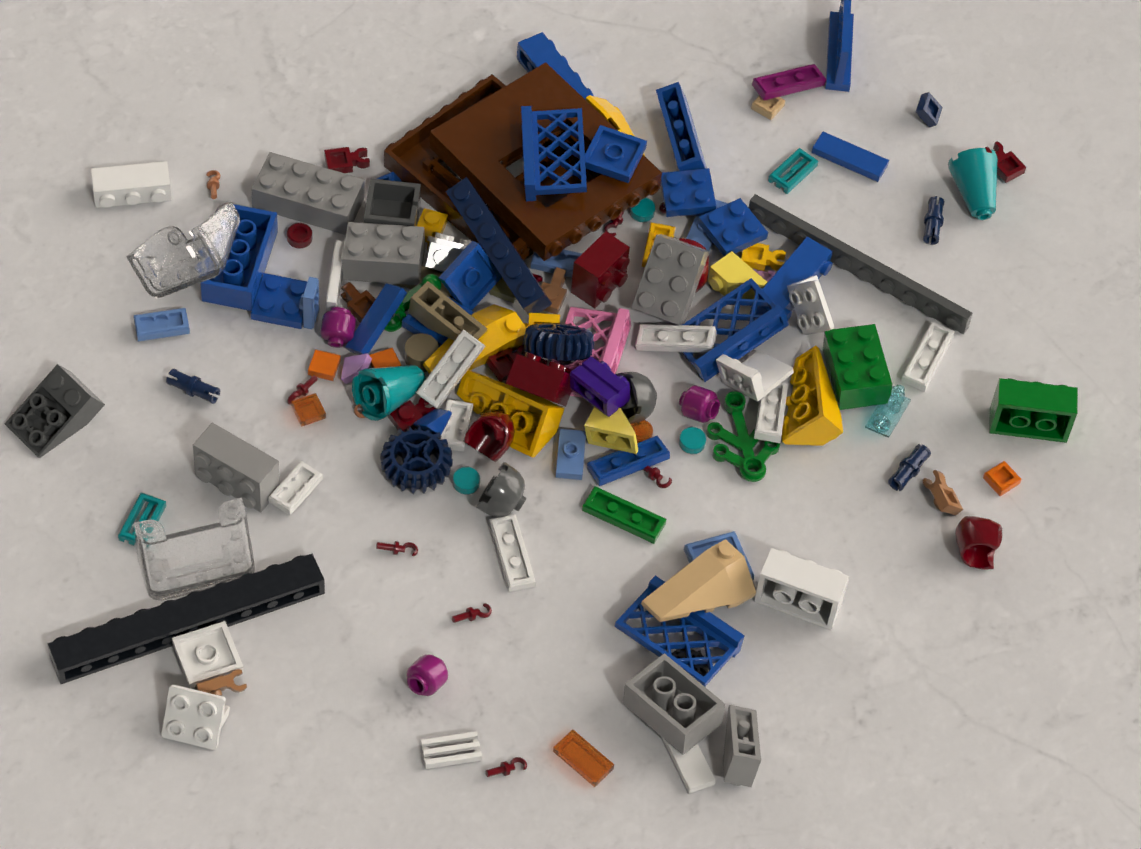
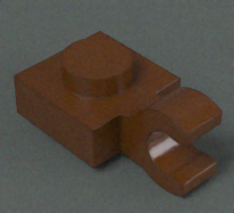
[341,282,376,323]

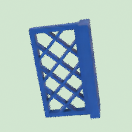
[825,0,854,92]
[521,106,587,201]
[681,278,789,382]
[614,575,745,687]

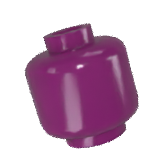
[320,307,356,348]
[679,385,720,423]
[406,654,448,696]

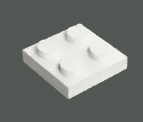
[172,621,244,689]

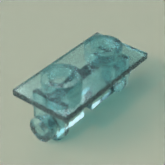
[865,384,911,438]

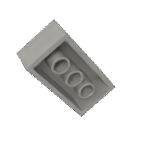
[251,152,365,235]

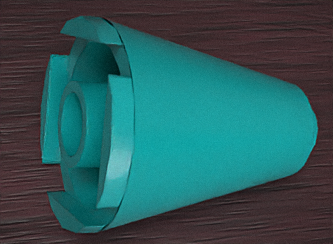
[948,148,998,220]
[352,365,426,421]

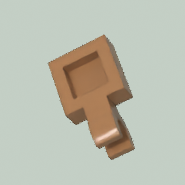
[541,267,567,314]
[923,470,964,516]
[194,670,247,696]

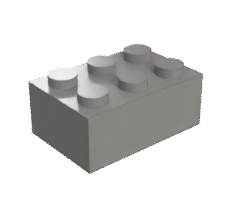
[341,222,425,285]
[631,234,710,325]
[193,423,280,512]
[623,653,725,755]

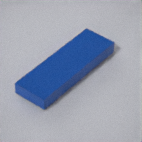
[812,131,889,182]
[345,283,407,355]
[587,435,670,486]

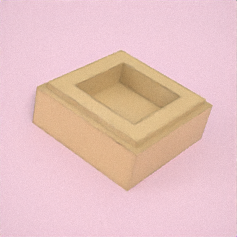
[751,95,785,120]

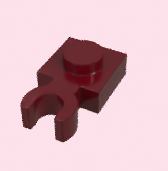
[985,141,1026,183]
[324,147,370,173]
[486,345,525,382]
[388,398,437,432]

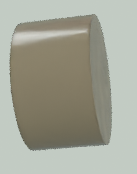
[405,333,439,372]

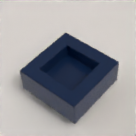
[916,92,943,128]

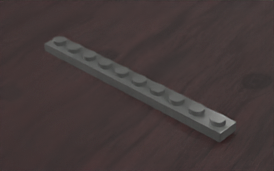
[748,194,973,335]

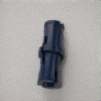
[923,196,945,245]
[166,369,220,404]
[888,444,931,491]

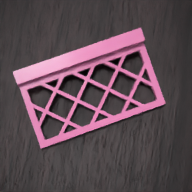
[552,307,631,398]

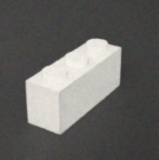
[91,161,172,208]

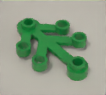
[706,391,780,482]

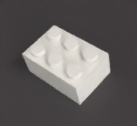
[754,548,849,630]

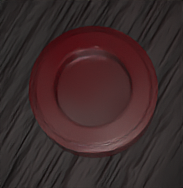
[287,223,313,248]

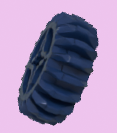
[523,323,594,361]
[380,426,453,494]

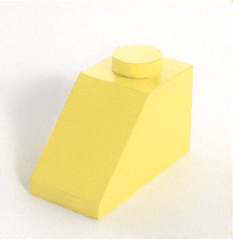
[708,251,768,299]
[584,407,638,454]

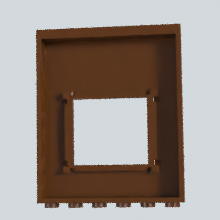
[429,62,662,261]
[384,74,601,260]

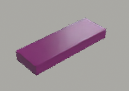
[752,64,827,101]

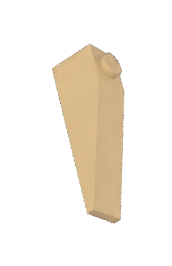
[641,539,756,622]

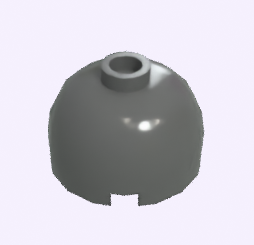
[616,372,657,424]
[476,462,526,517]

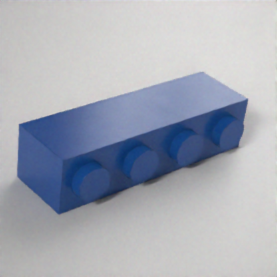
[517,32,594,100]
[656,82,707,171]
[750,237,833,320]

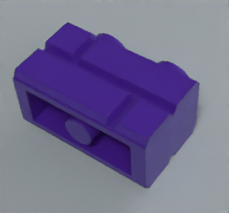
[570,356,630,417]

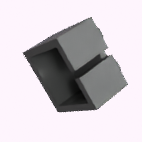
[364,178,421,226]

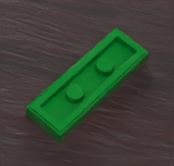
[582,486,667,544]

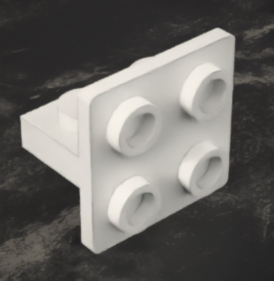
[424,232,484,271]
[162,684,230,750]

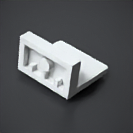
[787,275,834,335]
[716,351,794,401]

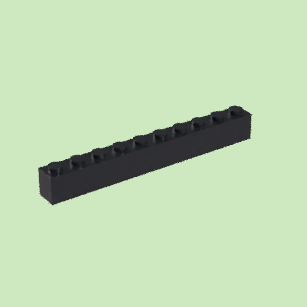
[47,553,325,684]

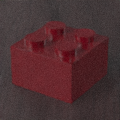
[571,231,630,309]
[505,352,572,407]

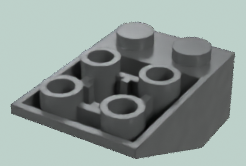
[5,364,105,458]

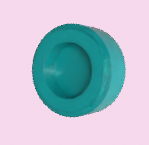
[630,197,655,222]
[679,427,706,454]
[453,467,480,495]

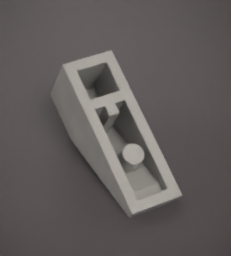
[723,705,761,787]

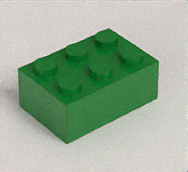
[823,324,893,410]
[989,378,1078,443]

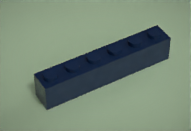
[445,177,552,315]

